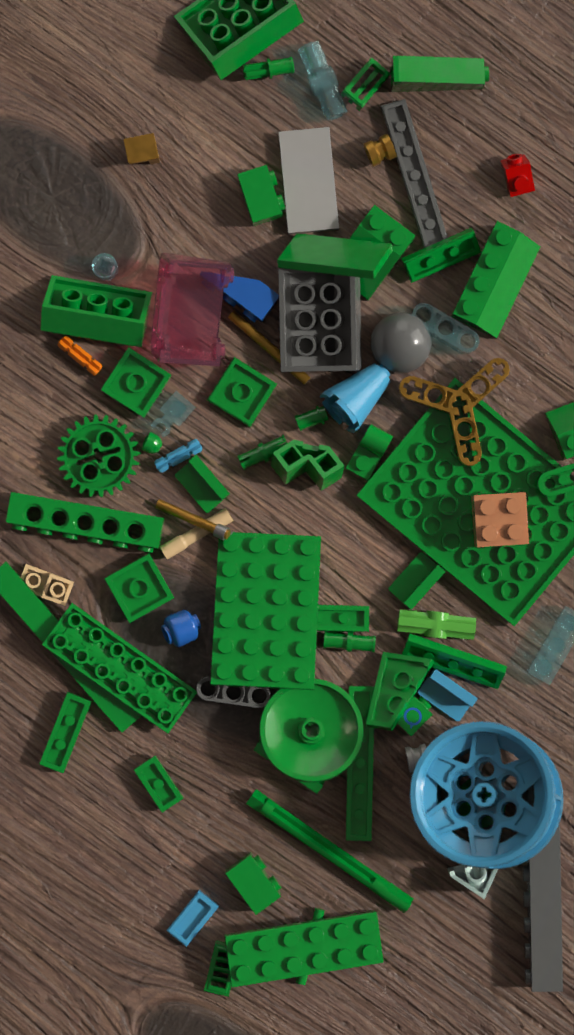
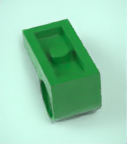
[346,424,393,481]

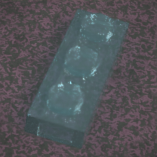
[527,606,574,685]

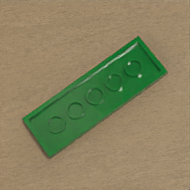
[224,910,384,988]

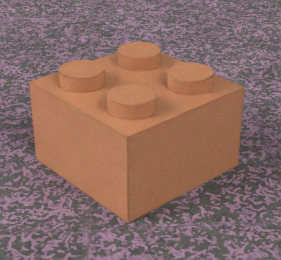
[471,492,529,547]

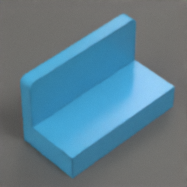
[418,668,478,721]

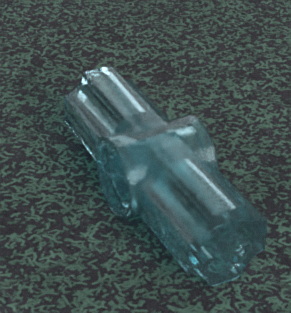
[298,41,348,121]

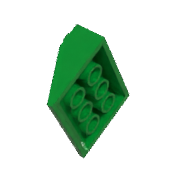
[174,0,304,80]

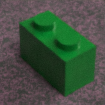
[237,165,286,226]
[225,852,282,915]

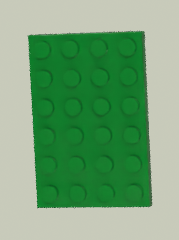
[211,532,321,690]

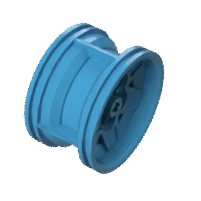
[410,722,563,869]

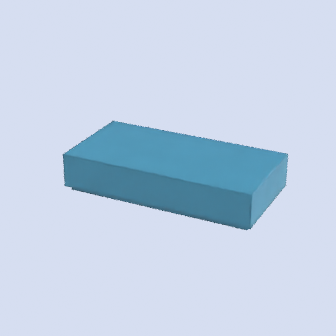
[167,890,219,947]

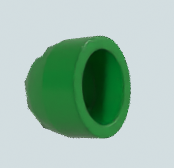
[141,431,162,454]

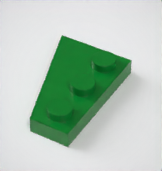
[366,652,434,731]

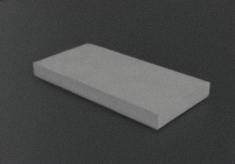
[279,127,339,234]

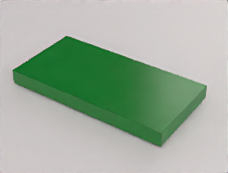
[277,233,393,279]

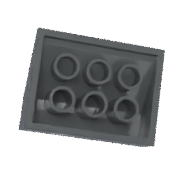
[278,268,362,372]

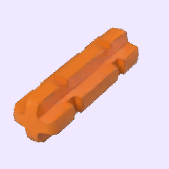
[57,336,103,376]

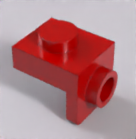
[500,154,535,197]

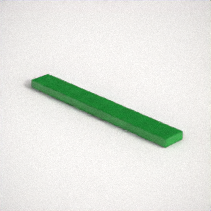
[0,561,141,732]

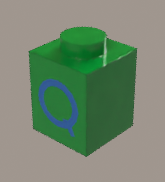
[398,696,433,736]

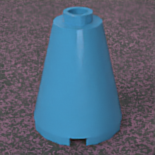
[320,364,390,433]

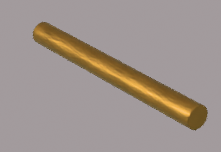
[228,310,311,385]

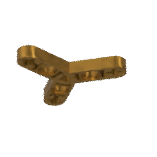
[399,358,510,466]

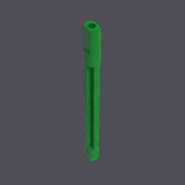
[246,789,414,913]

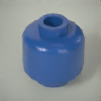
[161,610,201,647]

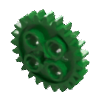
[57,414,141,498]

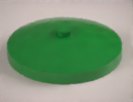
[260,679,363,783]

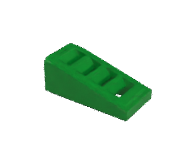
[204,940,231,997]

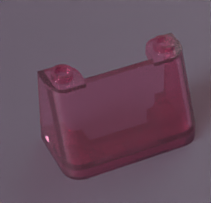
[151,253,234,366]

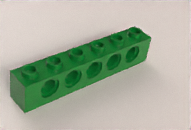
[6,492,165,553]

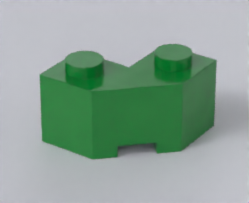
[271,440,344,491]

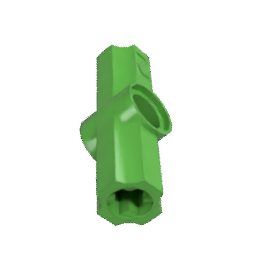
[397,609,476,640]

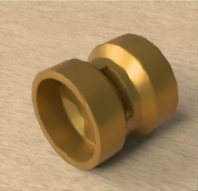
[363,134,397,167]

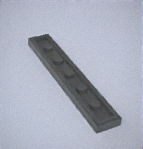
[381,99,448,248]

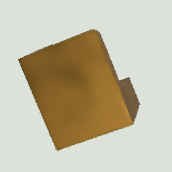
[123,133,160,165]

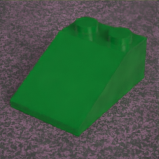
[350,205,416,300]

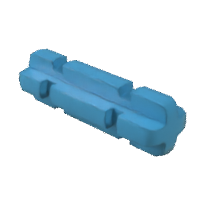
[154,439,203,473]

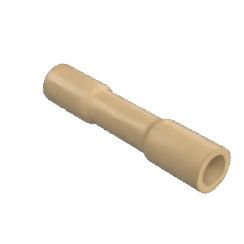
[160,508,233,560]

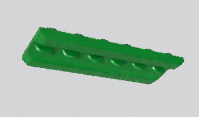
[42,603,197,734]

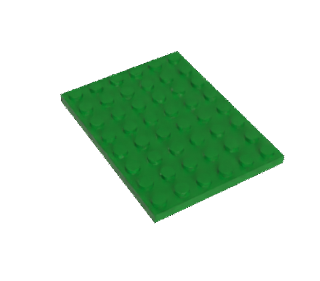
[356,378,574,627]

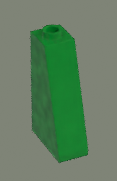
[390,56,489,92]

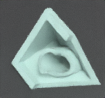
[447,864,498,899]

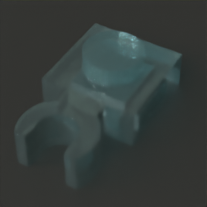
[151,391,196,437]

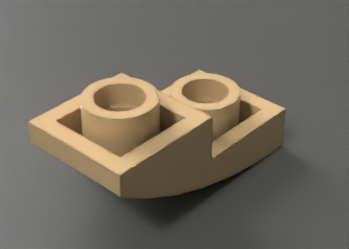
[21,564,74,606]

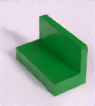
[175,455,230,513]
[388,552,446,610]

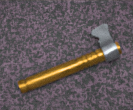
[156,499,234,540]

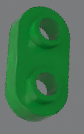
[537,463,574,497]

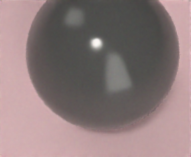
[370,312,432,374]

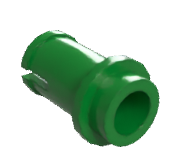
[295,405,329,431]

